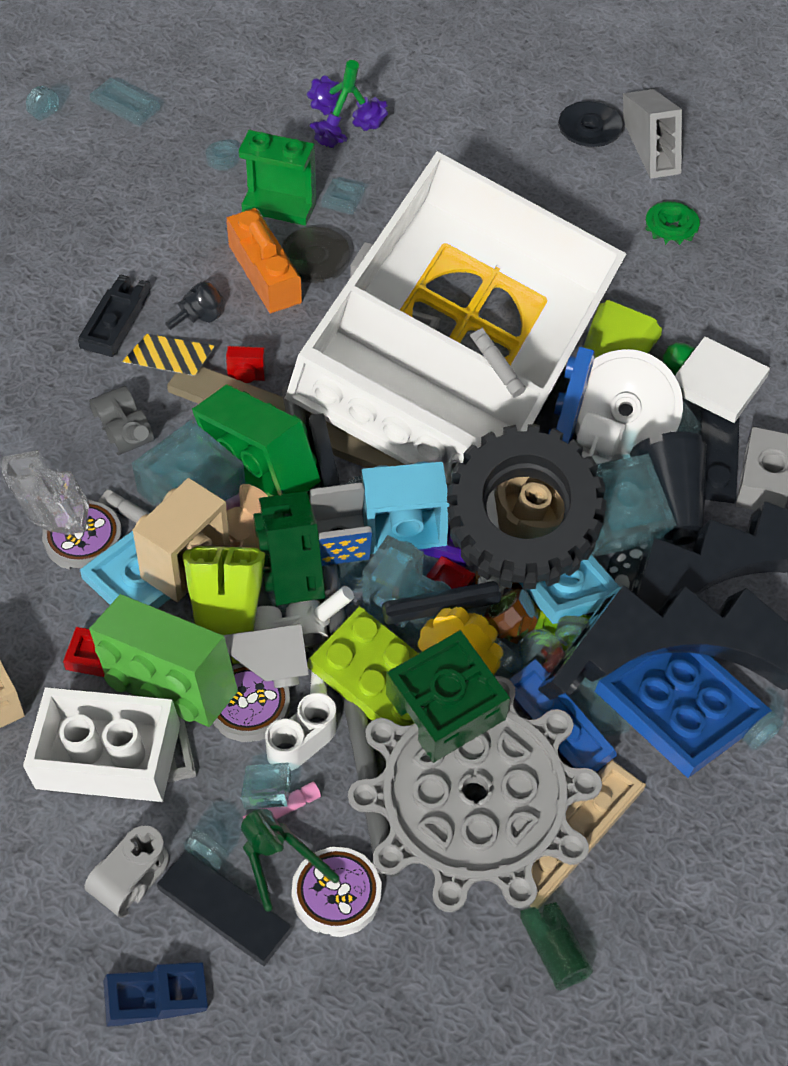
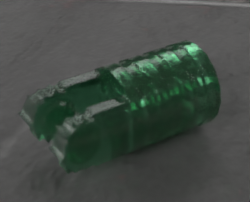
[520,902,593,990]

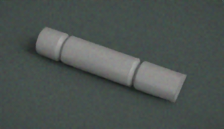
[470,328,526,398]
[98,489,150,523]

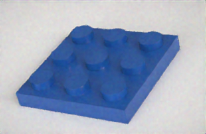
[594,653,772,778]

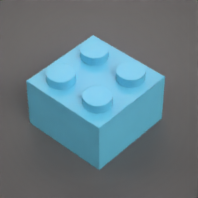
[362,461,449,554]

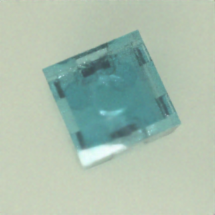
[132,420,246,505]
[591,454,676,557]

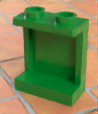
[238,130,316,226]

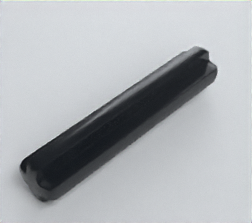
[382,581,501,624]

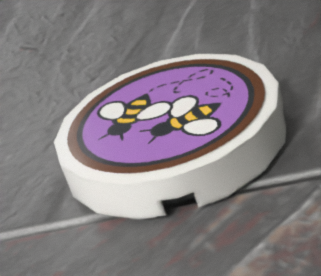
[291,847,382,937]

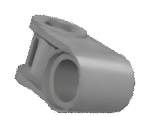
[84,826,169,918]

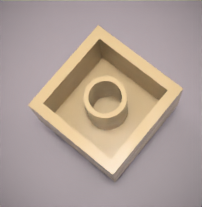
[133,478,230,603]

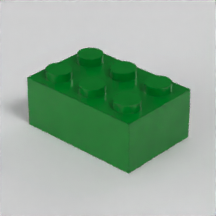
[192,384,321,496]

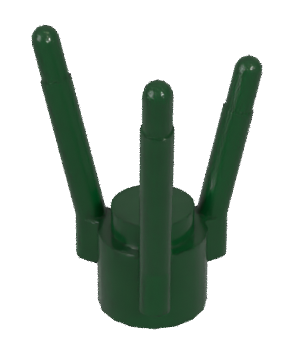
[241,808,340,911]

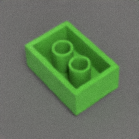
[89,594,238,727]

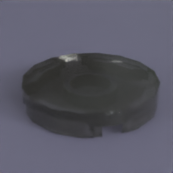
[282,226,350,283]

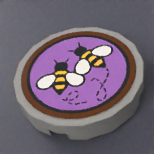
[42,500,122,569]
[213,664,291,742]

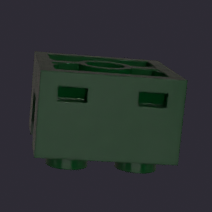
[253,491,325,606]
[386,630,510,763]

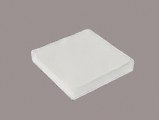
[675,337,770,423]

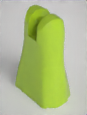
[583,300,662,358]
[183,546,265,664]

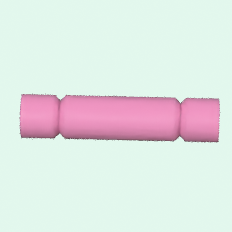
[243,782,321,820]

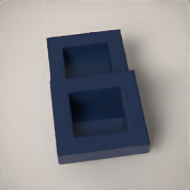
[103,962,208,1027]

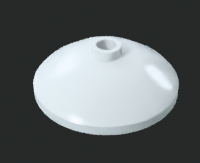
[575,349,683,463]

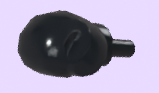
[165,281,223,330]

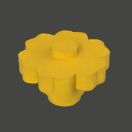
[418,607,503,675]

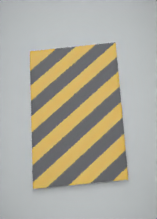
[122,334,214,376]

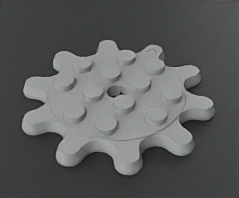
[348,676,602,912]

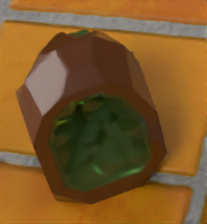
[484,589,539,644]

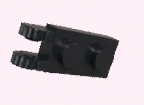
[78,274,151,357]

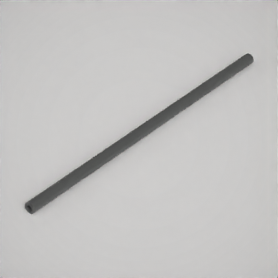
[282,385,399,879]

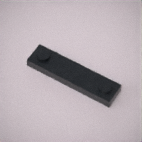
[699,407,740,504]

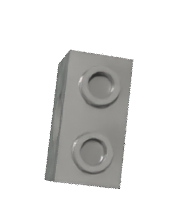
[735,427,788,511]

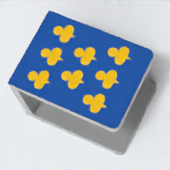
[310,483,372,566]

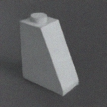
[623,89,682,179]

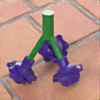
[307,60,388,148]

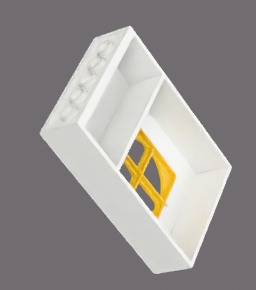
[285,151,626,492]

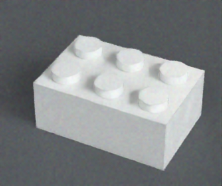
[23,687,180,802]

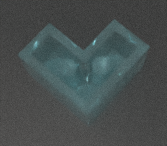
[363,535,452,641]

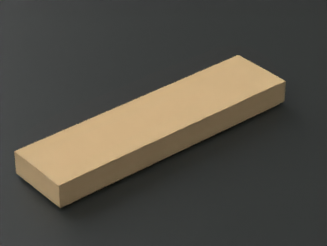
[530,760,646,912]

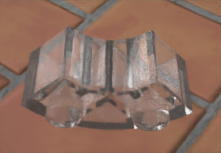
[1,450,89,535]

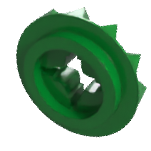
[645,202,700,245]

